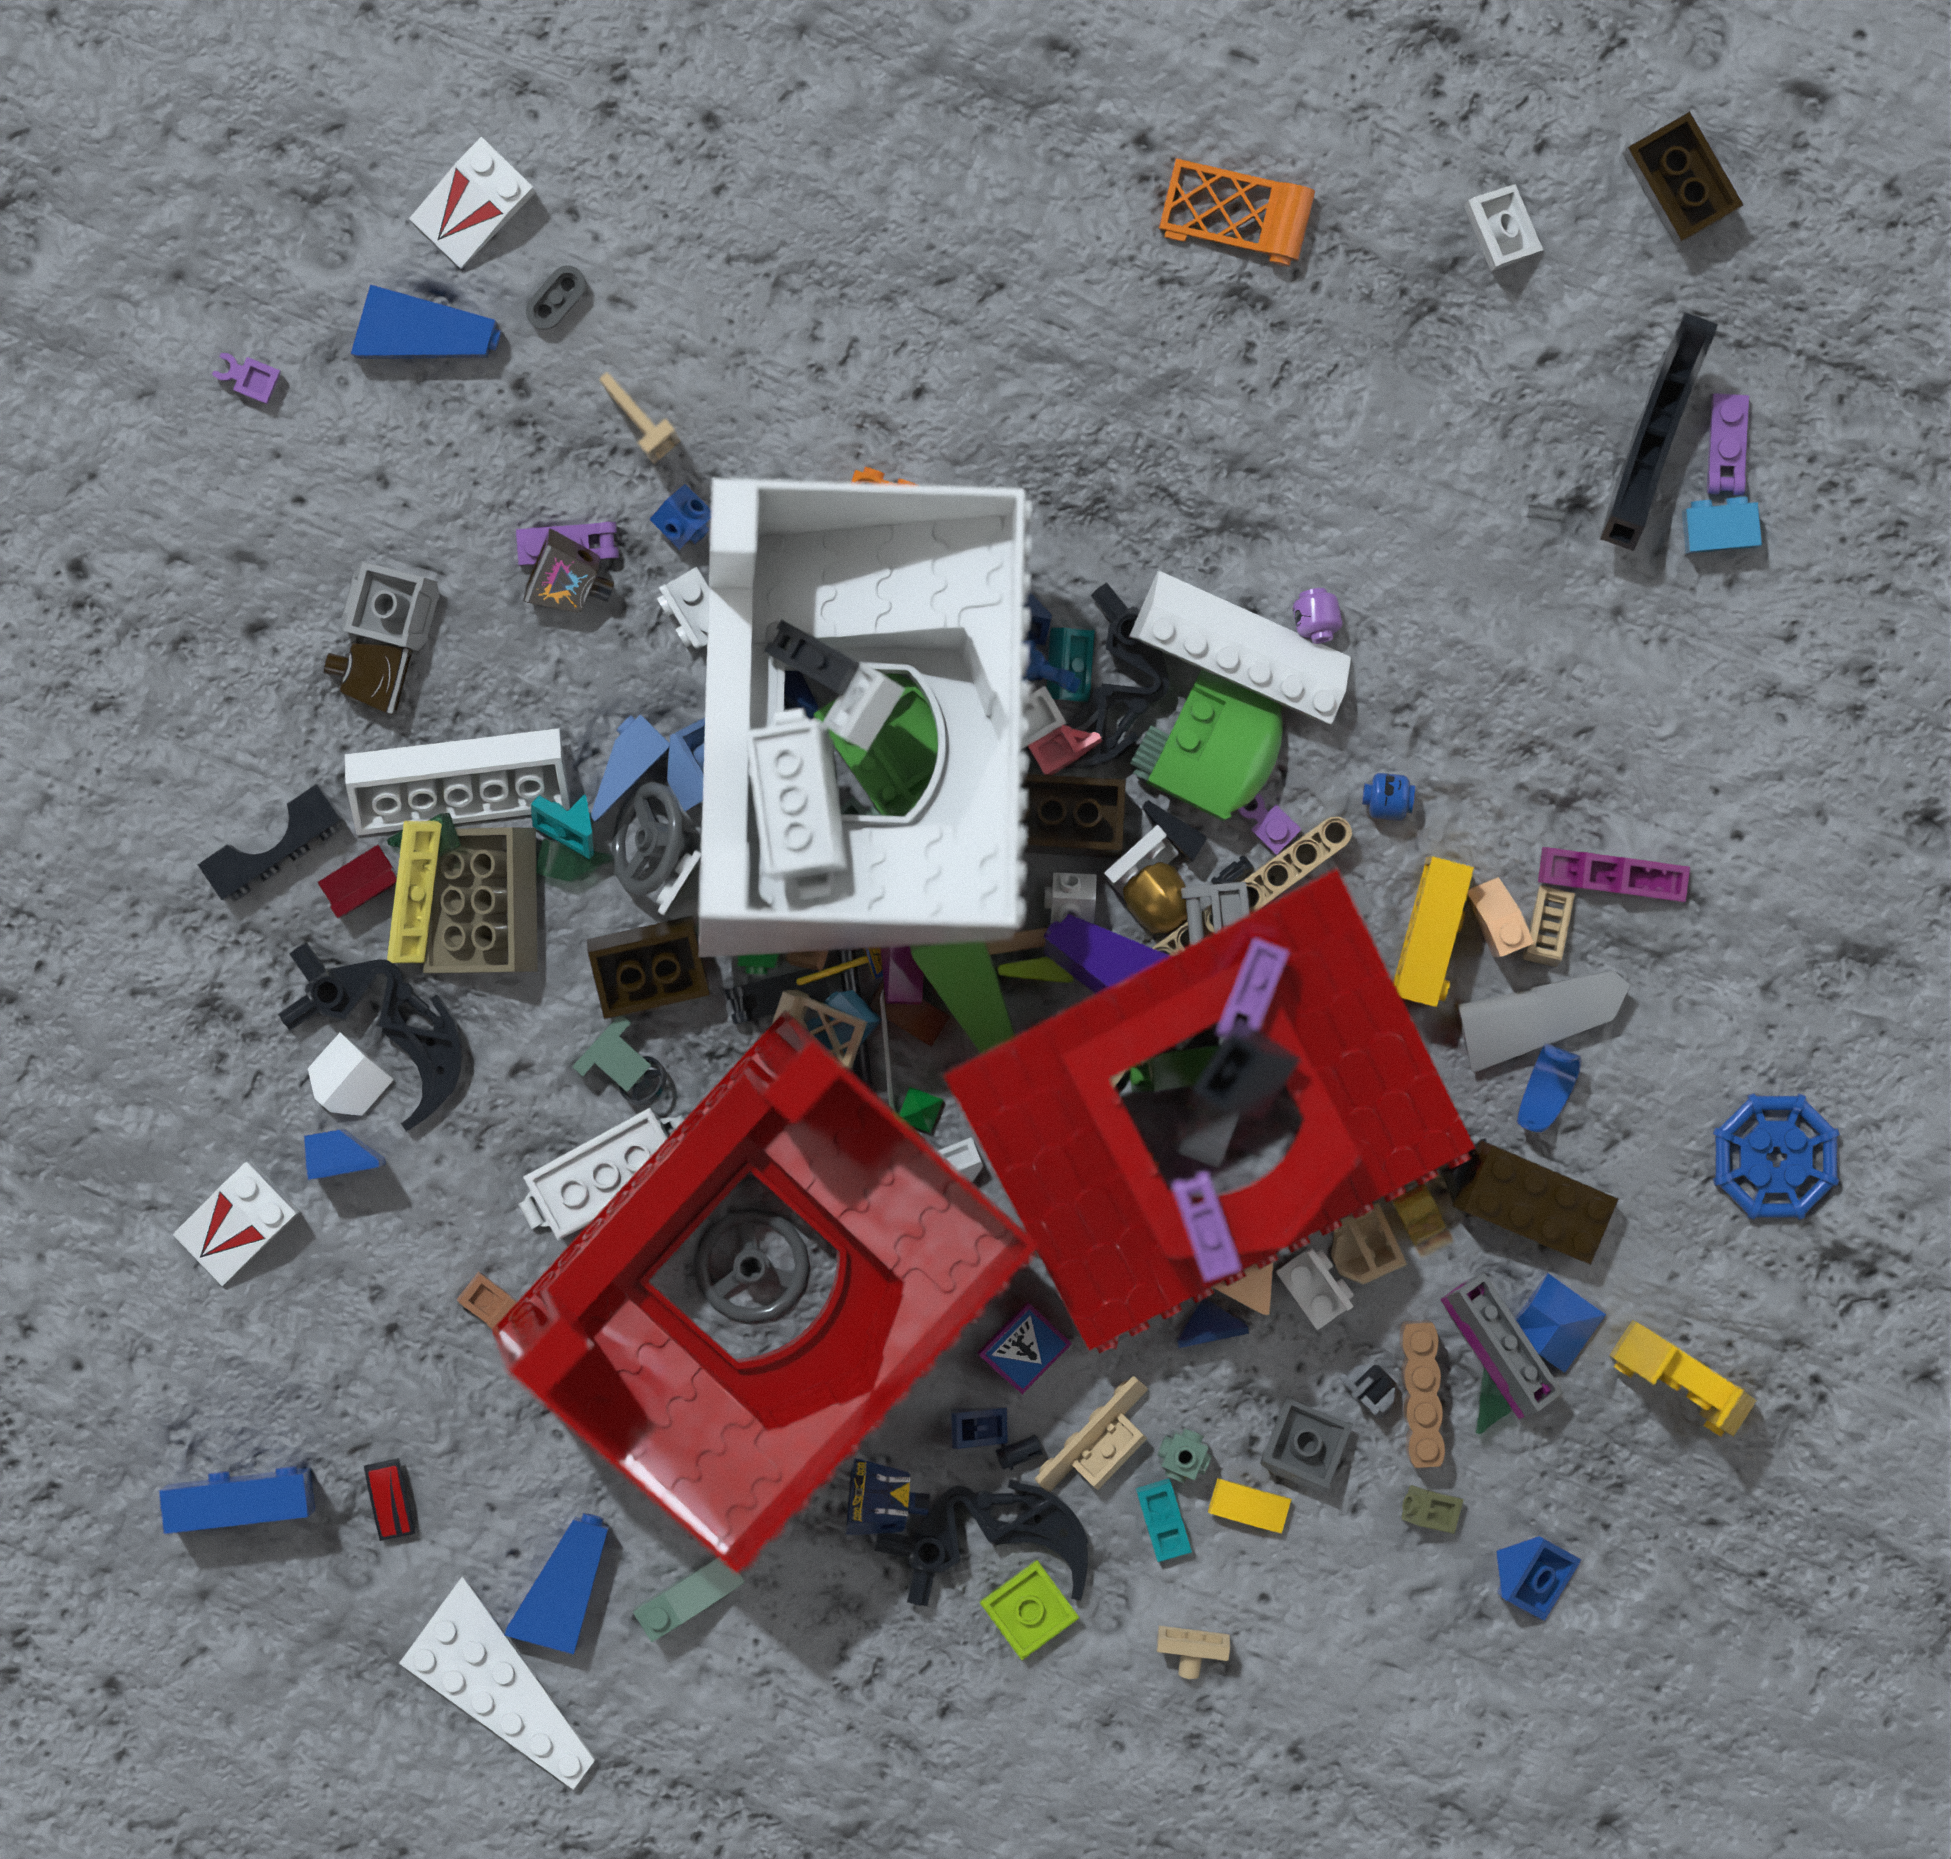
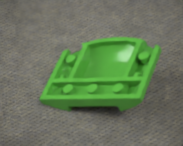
[1146,669,1283,822]
[813,674,938,817]

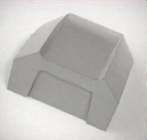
[342,561,440,651]

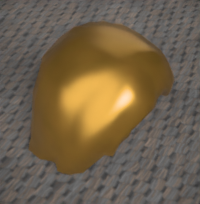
[1123,862,1188,933]

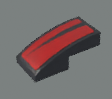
[364,1458,415,1541]

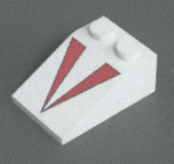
[409,137,536,269]
[173,1160,301,1286]

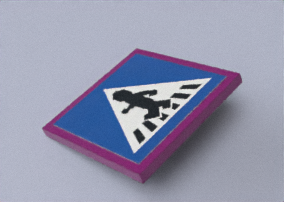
[977,1301,1072,1395]

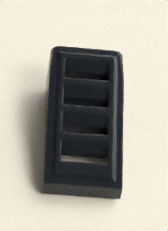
[1142,800,1207,862]

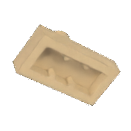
[1157,1626,1230,1679]

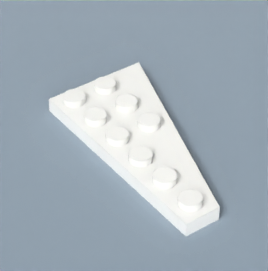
[399,1575,595,1790]

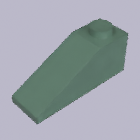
[633,1557,745,1643]

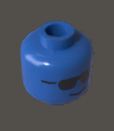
[1362,773,1415,821]

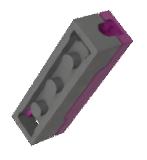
[1440,1273,1563,1419]

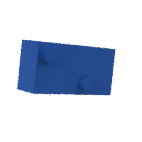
[159,1466,315,1534]

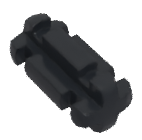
[1211,856,1254,885]

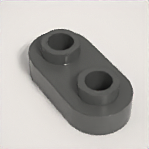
[526,266,586,330]

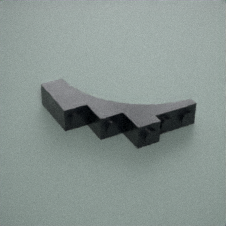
[1600,312,1718,551]

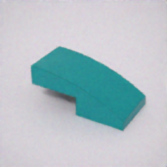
[1136,1478,1192,1562]

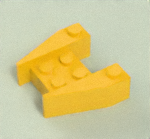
[1609,1320,1757,1437]

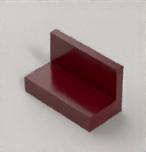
[317,844,397,919]

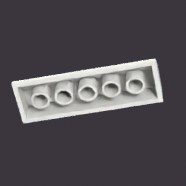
[1129,571,1351,724]
[345,728,570,836]

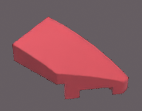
[1028,725,1102,775]

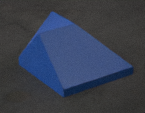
[304,1129,386,1180]
[1515,1273,1606,1373]
[1496,1536,1581,1621]

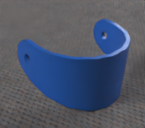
[1517,1043,1582,1132]

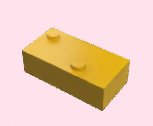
[1393,856,1474,1007]

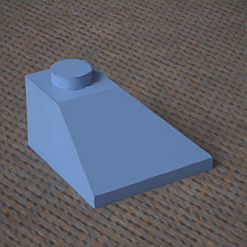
[667,718,705,811]

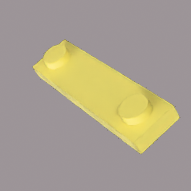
[387,821,442,963]

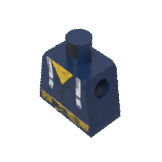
[846,1458,930,1535]

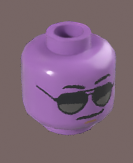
[1292,588,1343,644]

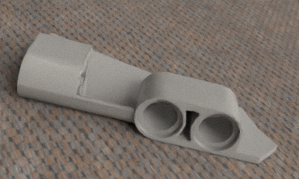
[1457,970,1631,1072]

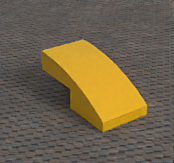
[1208,1478,1292,1534]

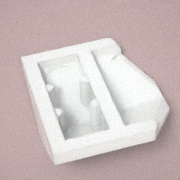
[308,1032,394,1116]

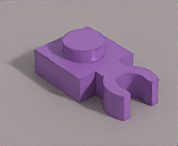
[212,353,281,405]
[1237,793,1302,855]

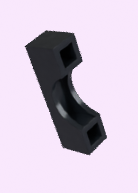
[197,784,344,902]

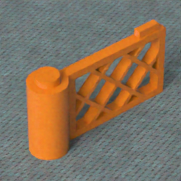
[1159,158,1315,267]

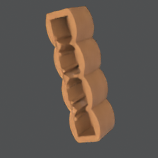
[1399,1320,1445,1468]

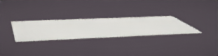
[880,990,894,1110]

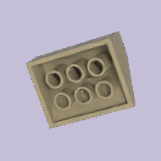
[423,827,538,973]

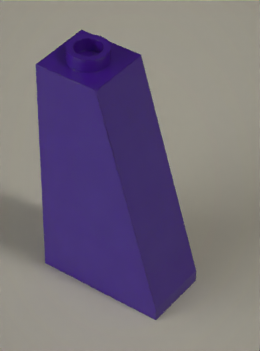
[1044,914,1170,994]

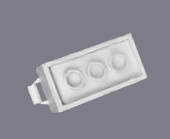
[745,708,848,899]
[518,1106,684,1240]

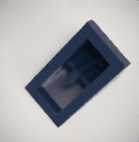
[951,1407,1008,1449]

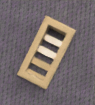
[1523,885,1575,967]

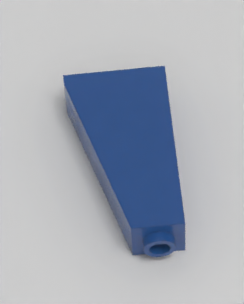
[351,284,501,359]
[504,1513,610,1654]

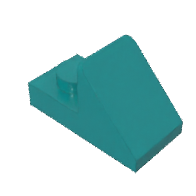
[530,794,594,859]

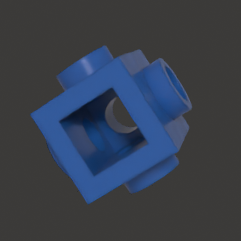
[649,484,712,550]

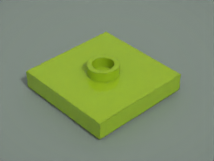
[979,1559,1080,1660]

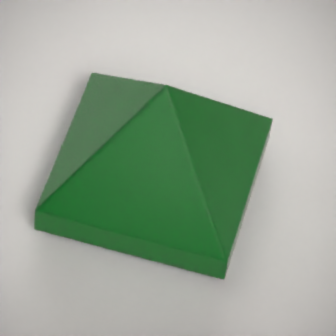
[899,1087,943,1133]

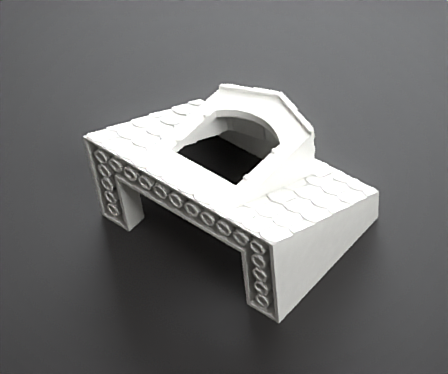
[699,479,1031,957]

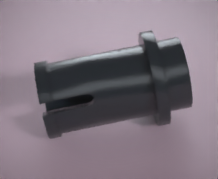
[995,1434,1043,1471]

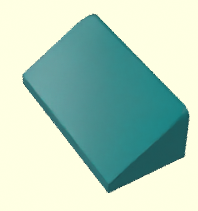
[1046,627,1095,702]

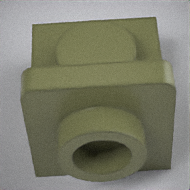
[1402,1485,1464,1534]

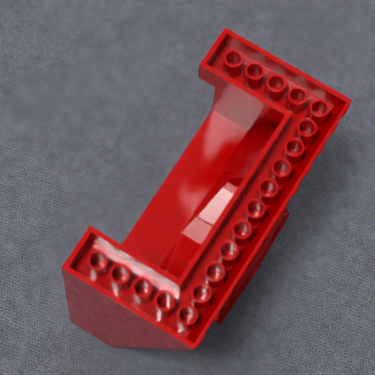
[943,868,1475,1354]
[491,1009,1038,1574]

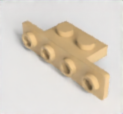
[1035,1376,1148,1491]

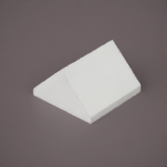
[1464,184,1543,272]
[823,661,905,751]

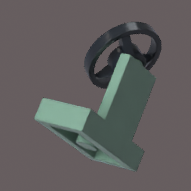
[572,1015,667,1106]

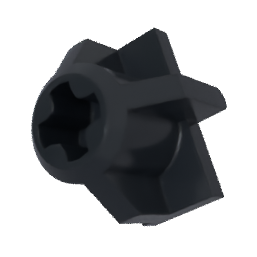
[1339,1365,1396,1419]

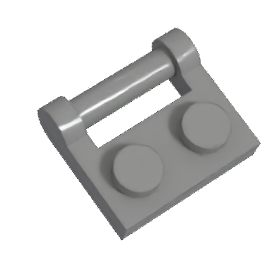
[1181,882,1249,945]

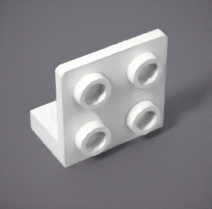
[656,850,701,934]

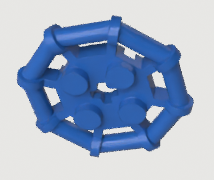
[1713,1093,1840,1220]

